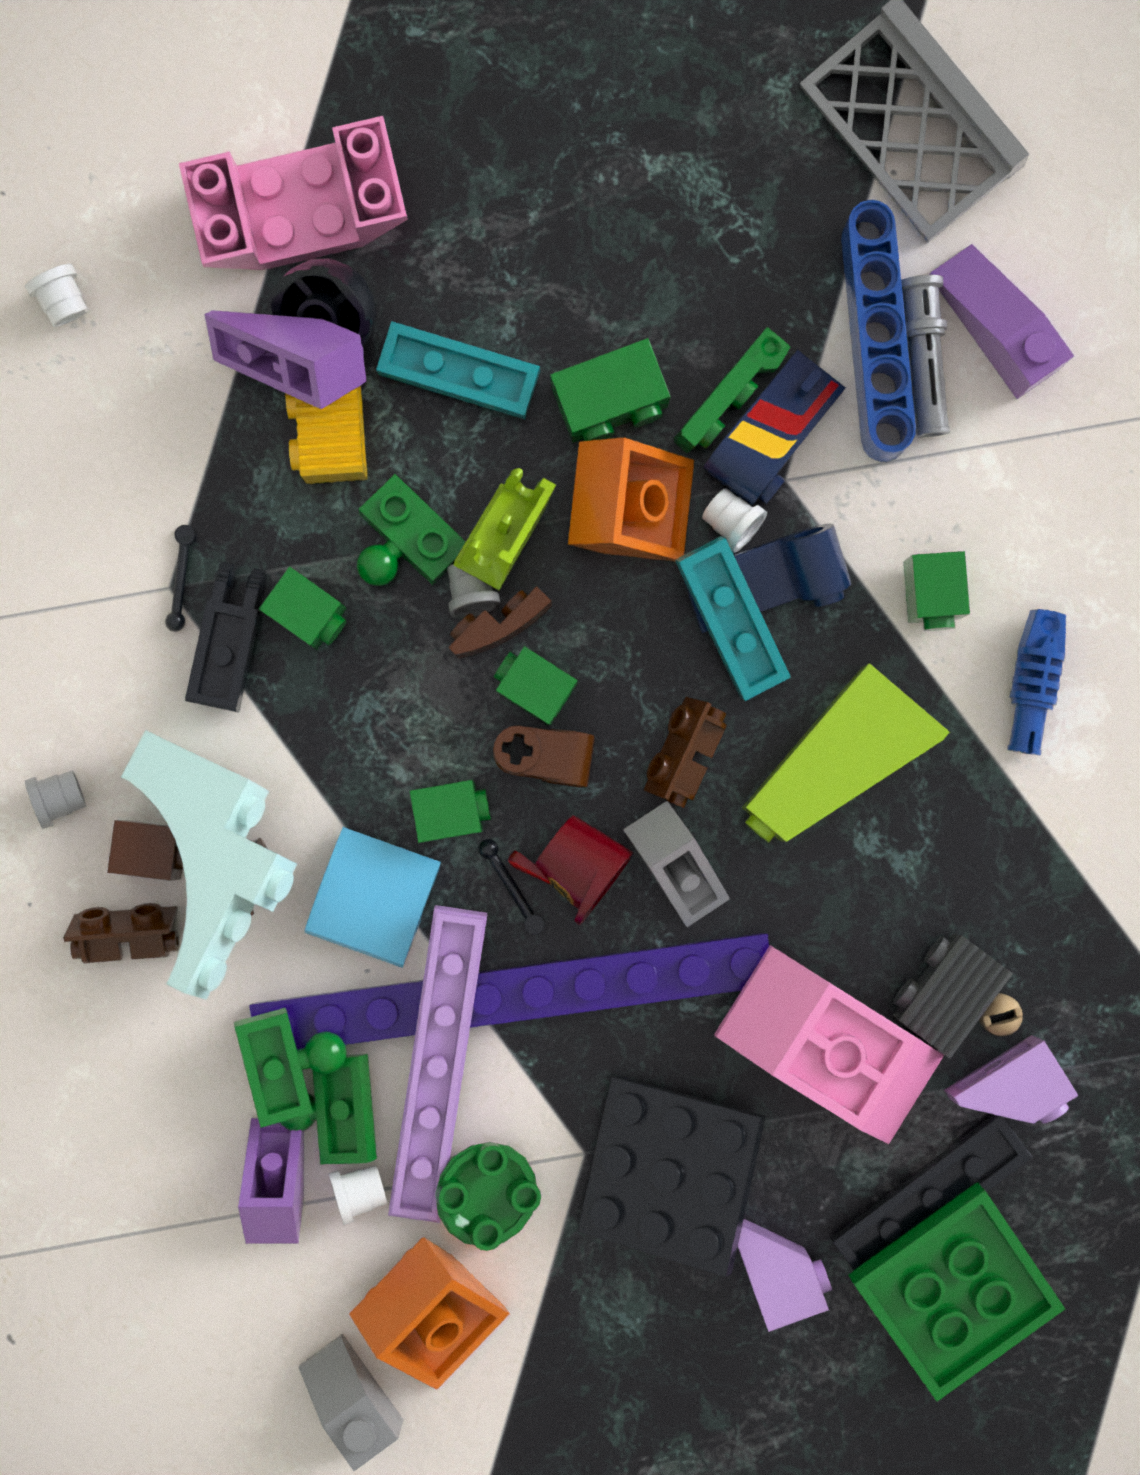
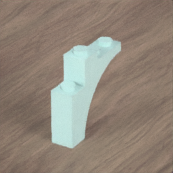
[121,730,297,1000]

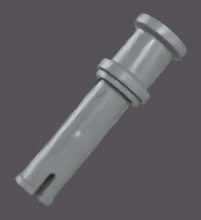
[901,275,950,437]

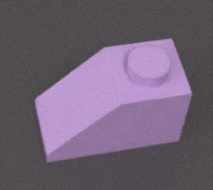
[944,1035,1078,1124]
[738,1219,832,1332]

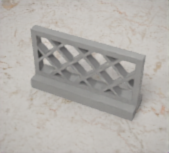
[800,0,1029,243]

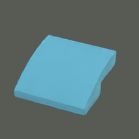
[305,827,441,968]

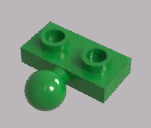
[357,474,466,586]
[234,1008,347,1128]
[280,1054,377,1165]

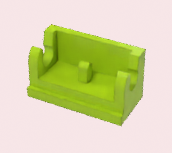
[453,468,556,590]

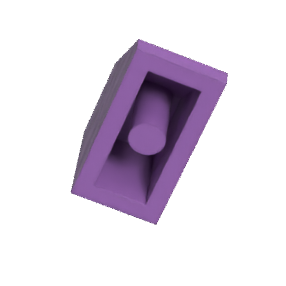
[238,1118,304,1244]

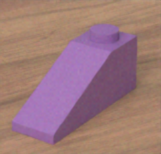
[929,244,1074,399]
[204,310,367,409]

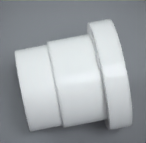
[25,264,88,327]
[702,488,767,553]
[329,1166,387,1225]

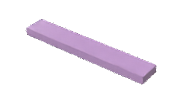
[388,905,487,1223]

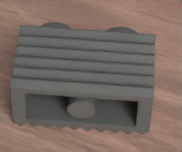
[892,933,1013,1059]

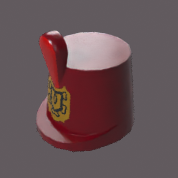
[508,815,634,925]

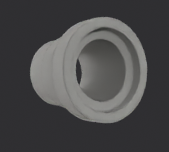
[447,564,501,619]
[25,770,87,829]

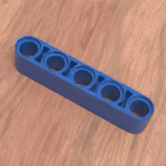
[841,200,916,462]

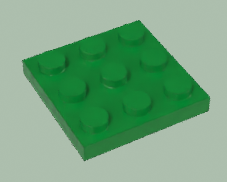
[848,1182,1065,1402]

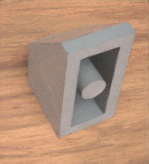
[623,801,730,927]
[299,1334,403,1471]

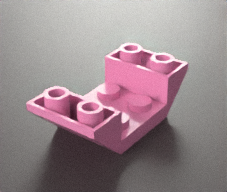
[179,116,408,270]
[714,945,944,1144]

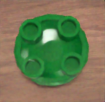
[435,1142,541,1251]

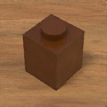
[107,820,184,881]

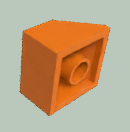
[568,438,694,562]
[349,1237,510,1390]

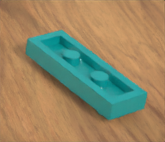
[376,321,540,419]
[675,536,791,701]

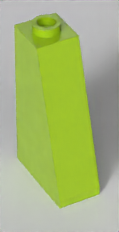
[742,663,950,843]

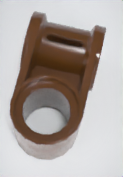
[493,726,595,788]

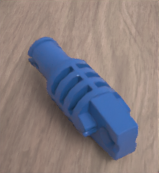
[1007,609,1066,756]

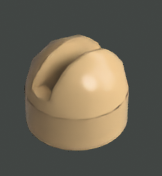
[979,993,1023,1036]

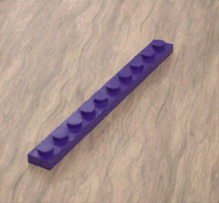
[249,933,769,1050]

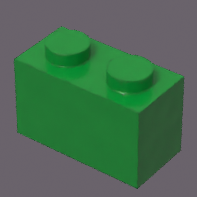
[550,338,671,443]

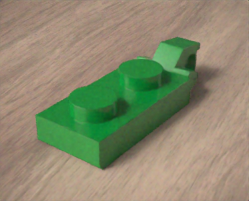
[673,327,790,453]

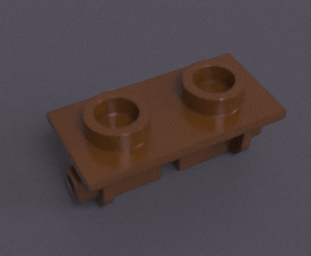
[643,697,727,808]
[63,903,179,964]

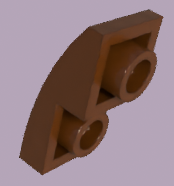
[448,586,552,659]

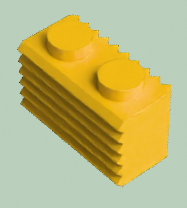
[285,385,367,484]

